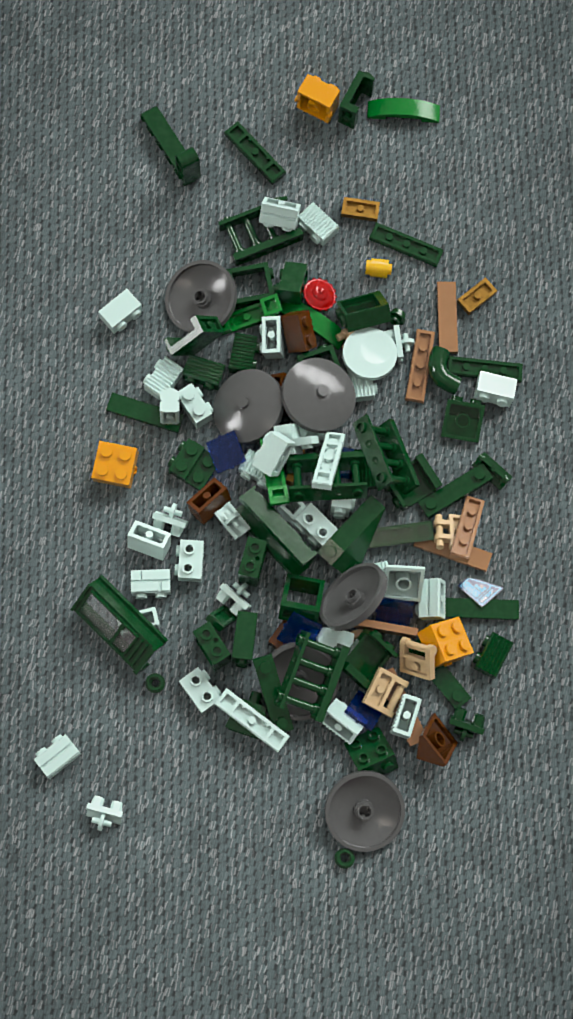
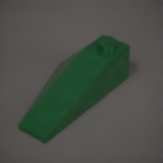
[317,495,386,573]

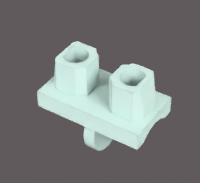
[384,325,415,363]
[214,502,251,541]
[152,503,189,537]
[216,582,252,616]
[86,795,123,831]

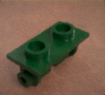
[472,452,512,490]

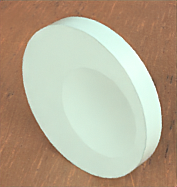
[342,327,397,381]

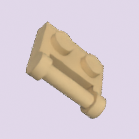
[399,637,437,681]
[362,667,409,718]

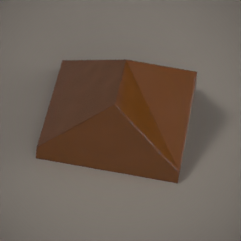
[416,713,458,767]

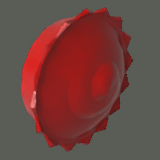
[303,278,337,311]

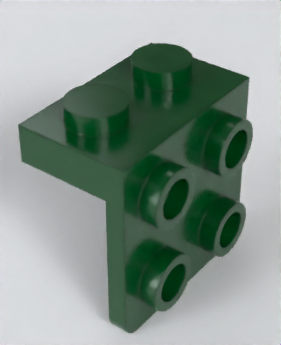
[344,727,399,775]

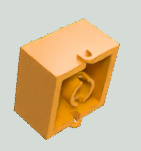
[295,74,340,123]
[91,441,139,489]
[417,617,474,668]

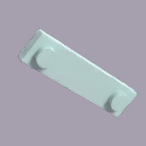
[312,432,345,490]
[214,688,290,753]

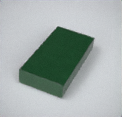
[205,605,237,632]

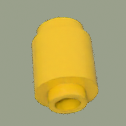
[365,258,392,278]

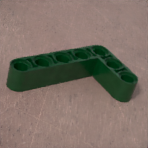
[140,106,201,186]

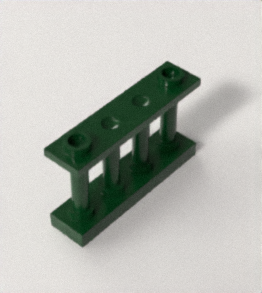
[218,196,304,267]
[352,414,420,495]
[287,451,367,502]
[274,630,350,723]

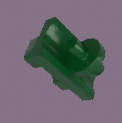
[448,706,485,742]

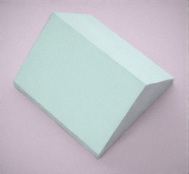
[382,565,425,602]

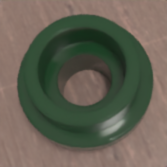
[390,308,406,325]
[145,673,165,693]
[335,848,355,869]

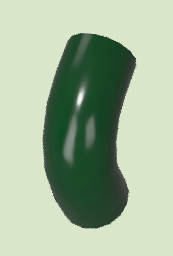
[428,346,462,395]

